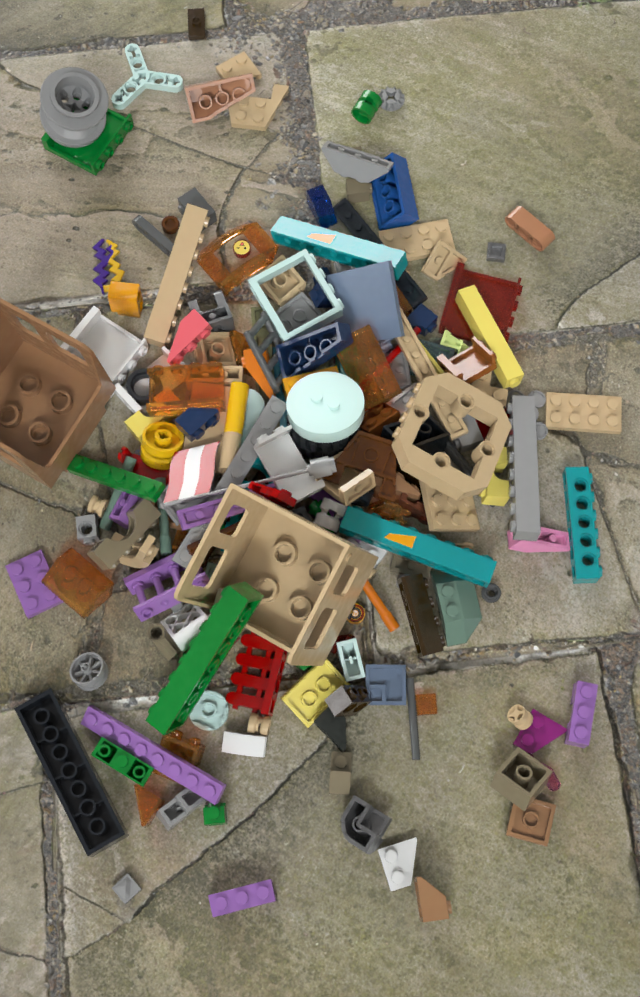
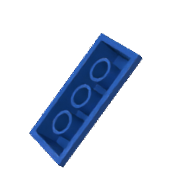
[369,152,419,231]

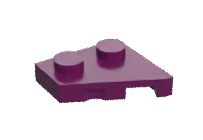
[512,709,567,755]

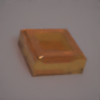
[415,693,437,716]

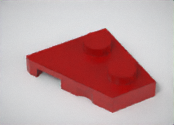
[248,481,297,507]

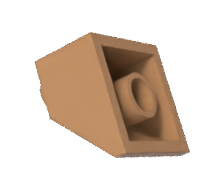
[414,876,452,922]

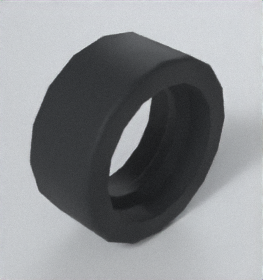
[126,368,163,406]

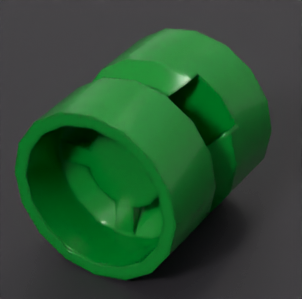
[351,90,382,124]

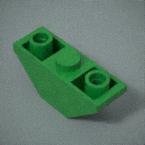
[91,737,154,787]

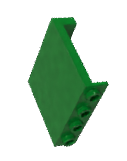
[41,98,134,176]

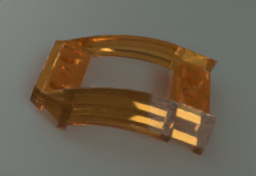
[196,222,279,296]

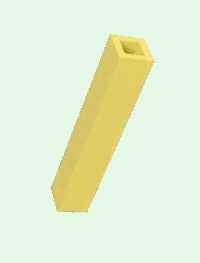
[455,285,524,389]

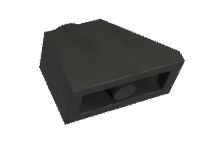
[314,707,346,752]

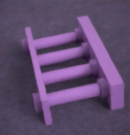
[123,552,210,622]

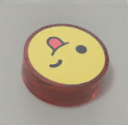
[233,240,251,258]

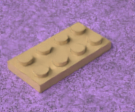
[378,219,456,261]
[545,392,622,434]

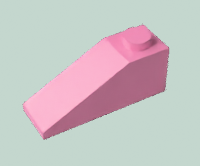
[507,527,570,552]

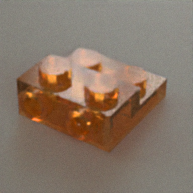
[152,730,206,784]

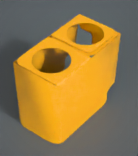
[108,281,144,318]

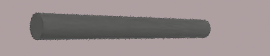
[406,678,420,760]

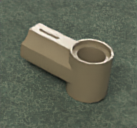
[147,623,182,662]

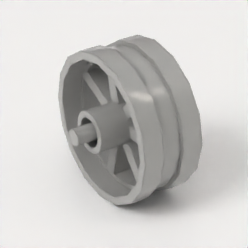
[69,652,109,691]

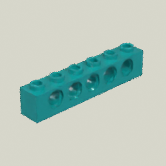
[562,466,602,584]

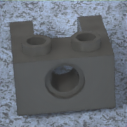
[187,290,235,332]

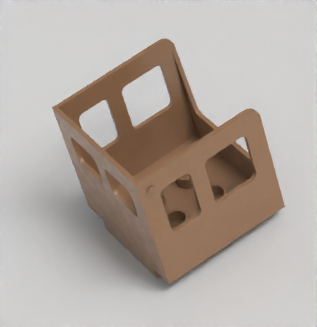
[0,298,116,489]

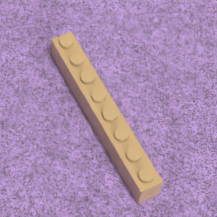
[143,203,210,347]

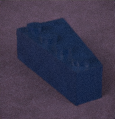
[276,322,353,379]

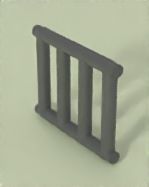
[243,311,283,394]

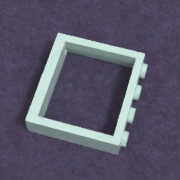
[248,249,344,343]

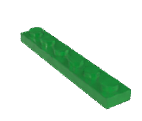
[67,454,166,503]

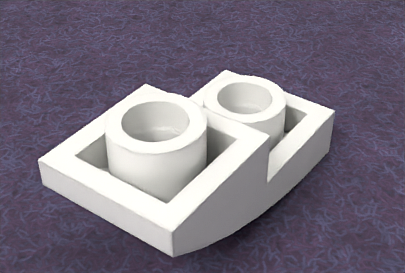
[221,731,267,757]

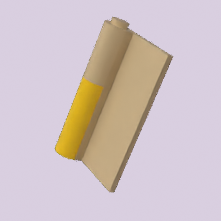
[183,382,249,475]

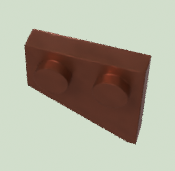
[398,492,428,525]

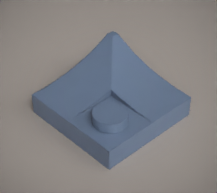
[365,664,406,705]

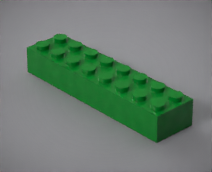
[145,582,264,735]

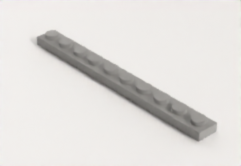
[171,395,287,569]

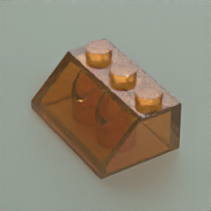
[41,547,114,619]

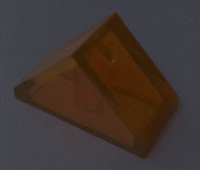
[134,784,165,828]

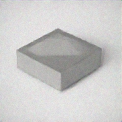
[112,873,142,904]

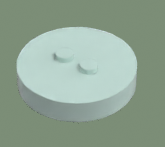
[286,371,365,443]

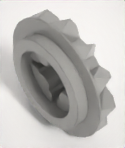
[378,86,405,111]

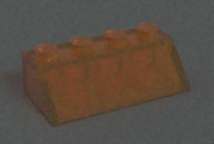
[337,325,403,411]

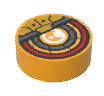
[347,604,365,624]

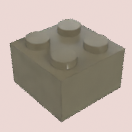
[490,747,553,811]

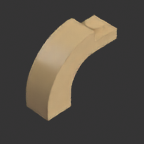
[111,532,159,568]

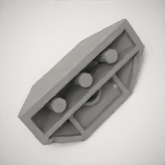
[321,140,394,183]

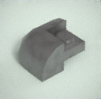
[340,795,392,854]

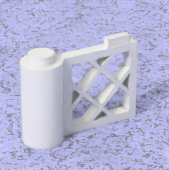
[160,603,211,653]

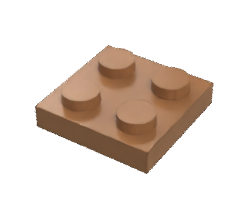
[505,799,556,847]

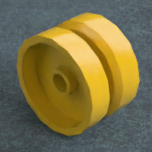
[140,422,184,470]

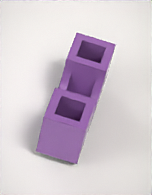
[564,680,598,748]
[208,879,277,917]

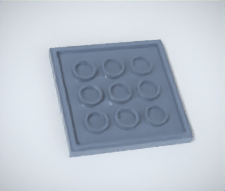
[326,260,405,347]

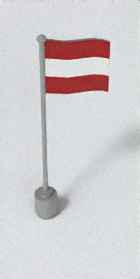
[159,441,337,509]

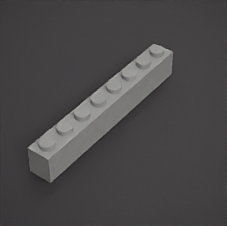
[506,395,541,541]

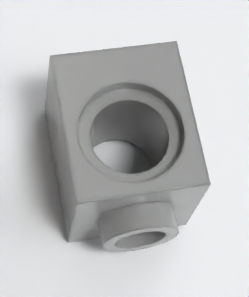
[75,514,100,546]

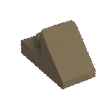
[329,751,352,795]

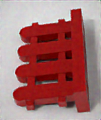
[226,631,288,717]

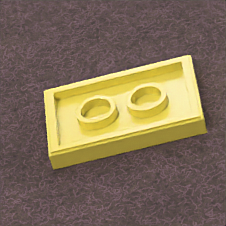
[280,659,350,728]

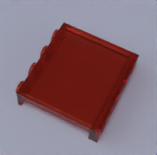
[438,262,523,343]

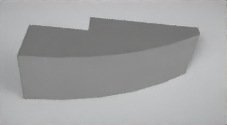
[156,772,211,831]

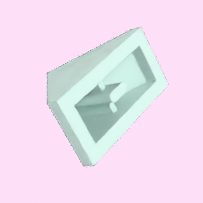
[336,637,366,682]

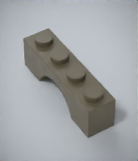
[87,498,161,571]

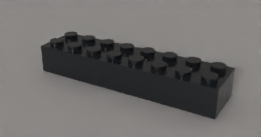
[14,688,129,857]

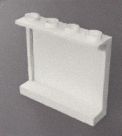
[60,306,149,398]

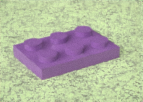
[5,550,65,619]

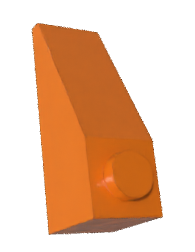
[241,349,276,400]

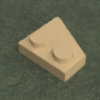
[216,51,262,80]

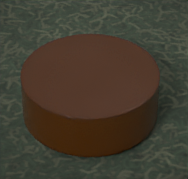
[162,216,180,234]

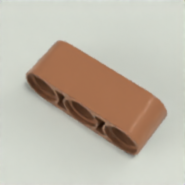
[505,206,555,252]

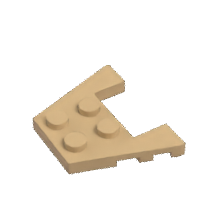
[228,84,289,131]

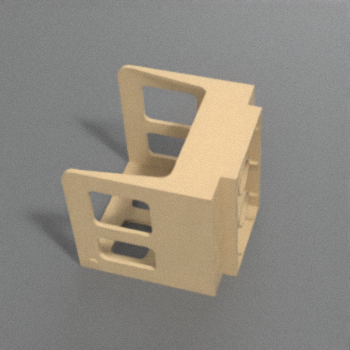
[174,483,379,666]

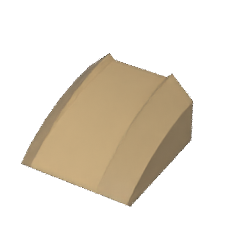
[259,254,306,307]
[193,332,242,366]

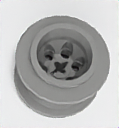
[39,67,109,148]

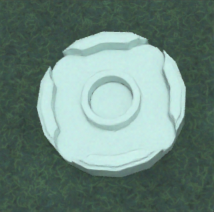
[189,690,229,731]

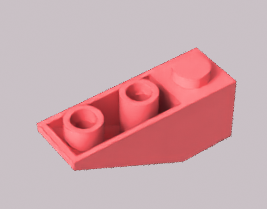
[167,309,213,367]

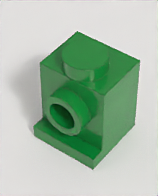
[203,802,227,826]

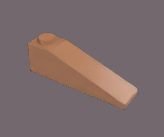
[185,73,256,123]

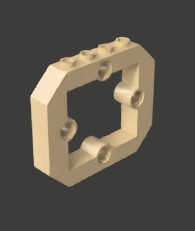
[391,372,512,500]

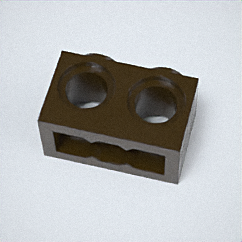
[325,685,372,717]

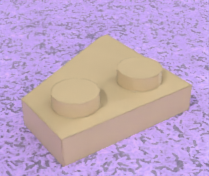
[421,240,467,281]

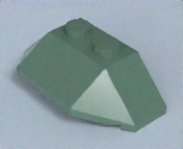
[430,570,482,647]

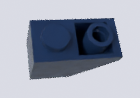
[175,408,220,442]

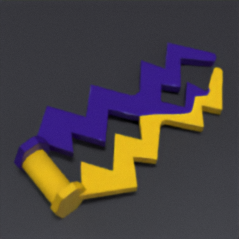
[92,239,125,295]

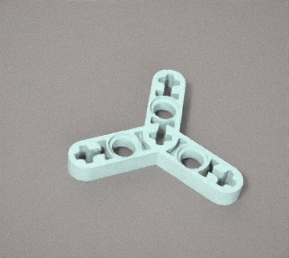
[111,43,184,110]

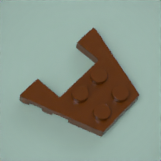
[322,430,396,504]

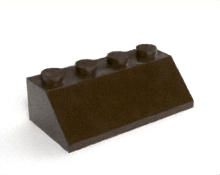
[397,573,446,658]

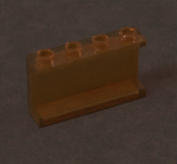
[146,361,226,417]

